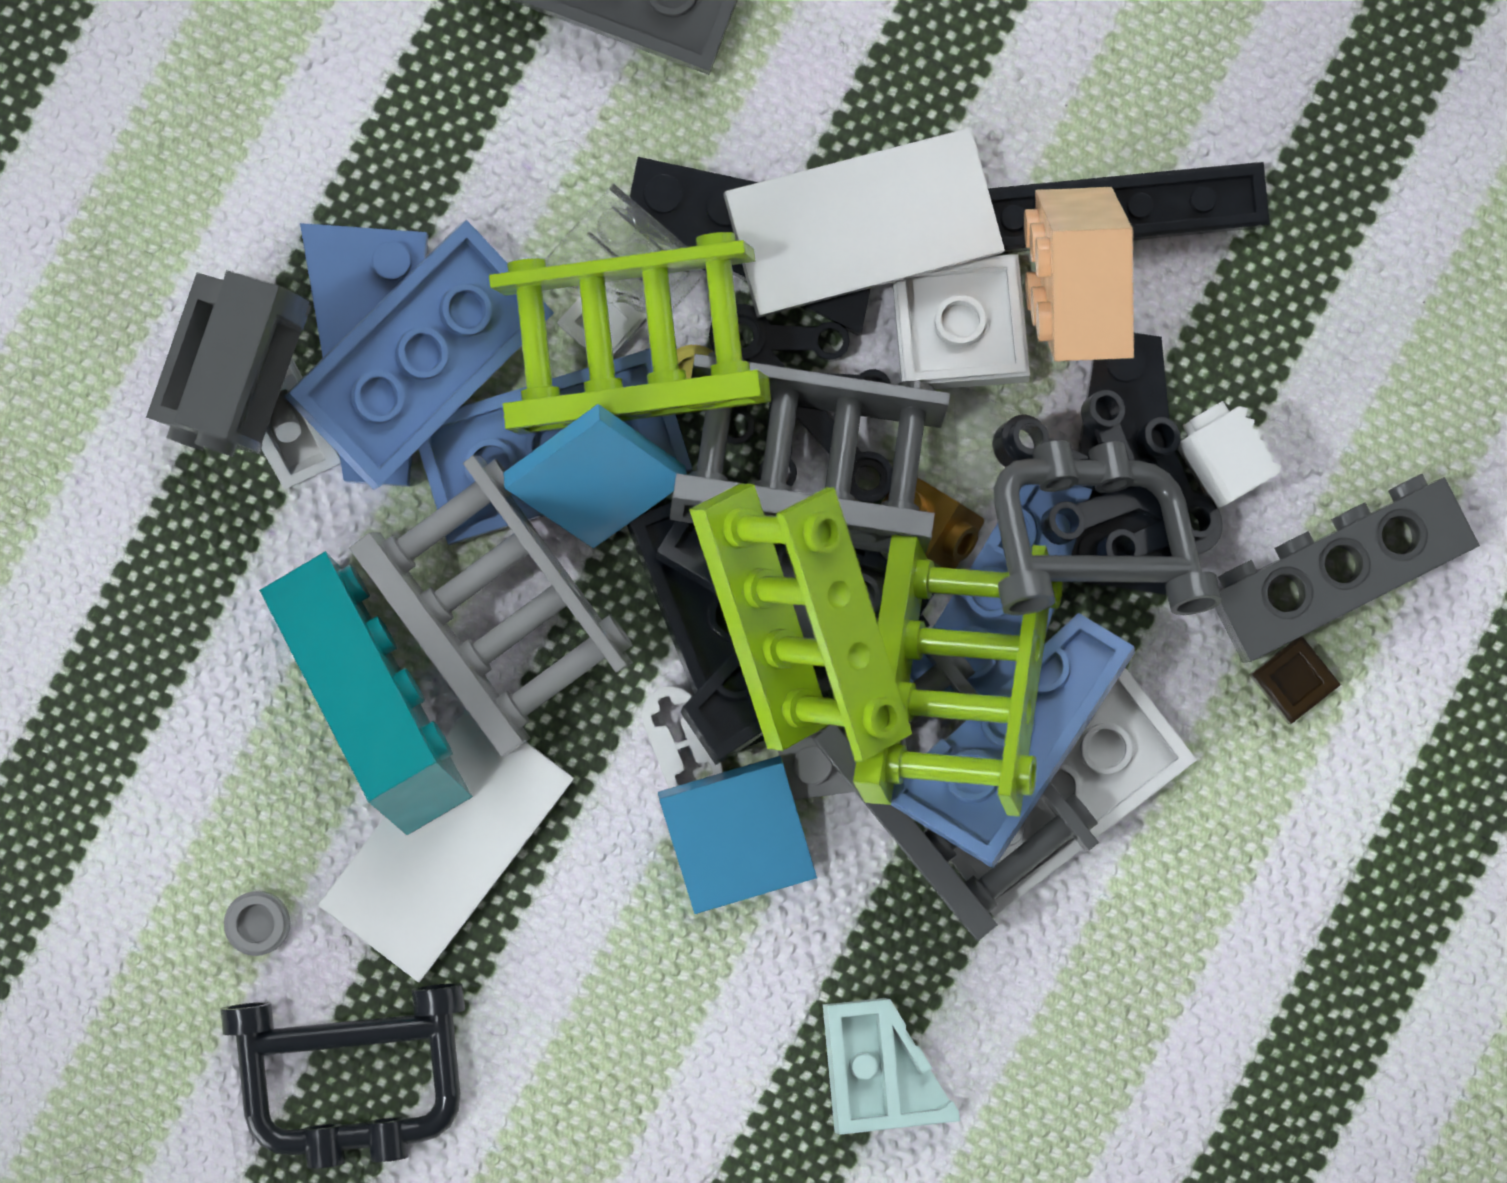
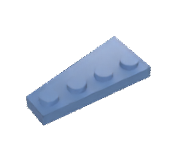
[300,223,429,487]
[910,485,1093,696]
[891,613,1135,869]

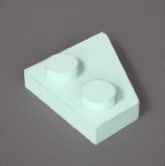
[823,998,960,1135]

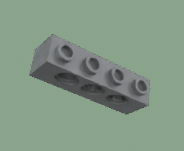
[1215,474,1480,663]

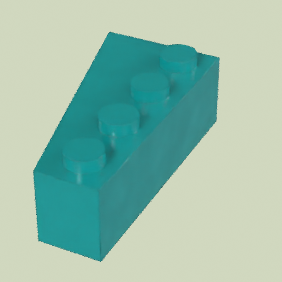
[259,551,473,835]

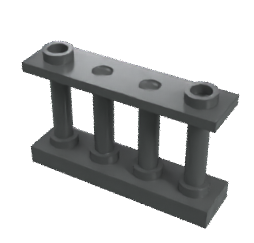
[669,352,950,555]
[812,654,1099,941]

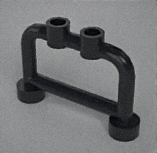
[220,983,465,1169]

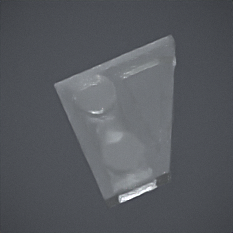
[545,183,707,314]
[940,387,1070,504]

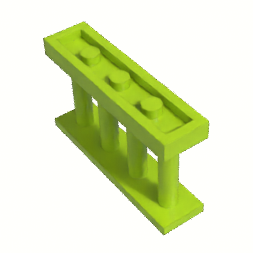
[489,232,771,435]
[689,484,912,762]
[853,535,1063,816]

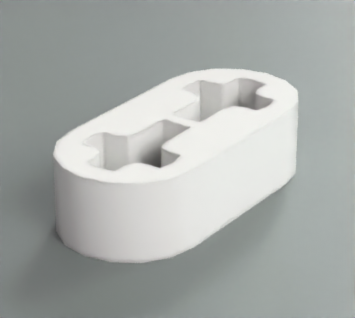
[642,686,723,788]

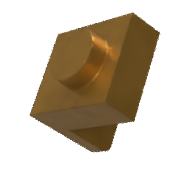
[880,477,984,569]

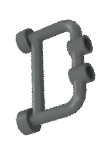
[994,440,1222,615]

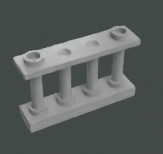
[349,455,633,757]

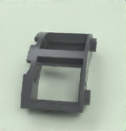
[146,270,311,457]

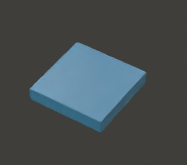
[503,404,687,548]
[658,755,817,914]

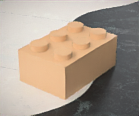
[1024,187,1134,361]

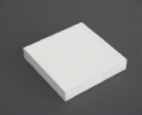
[892,254,1030,390]

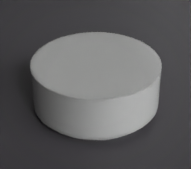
[224,891,290,956]

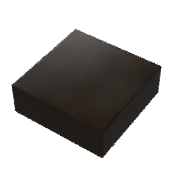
[1249,636,1341,724]

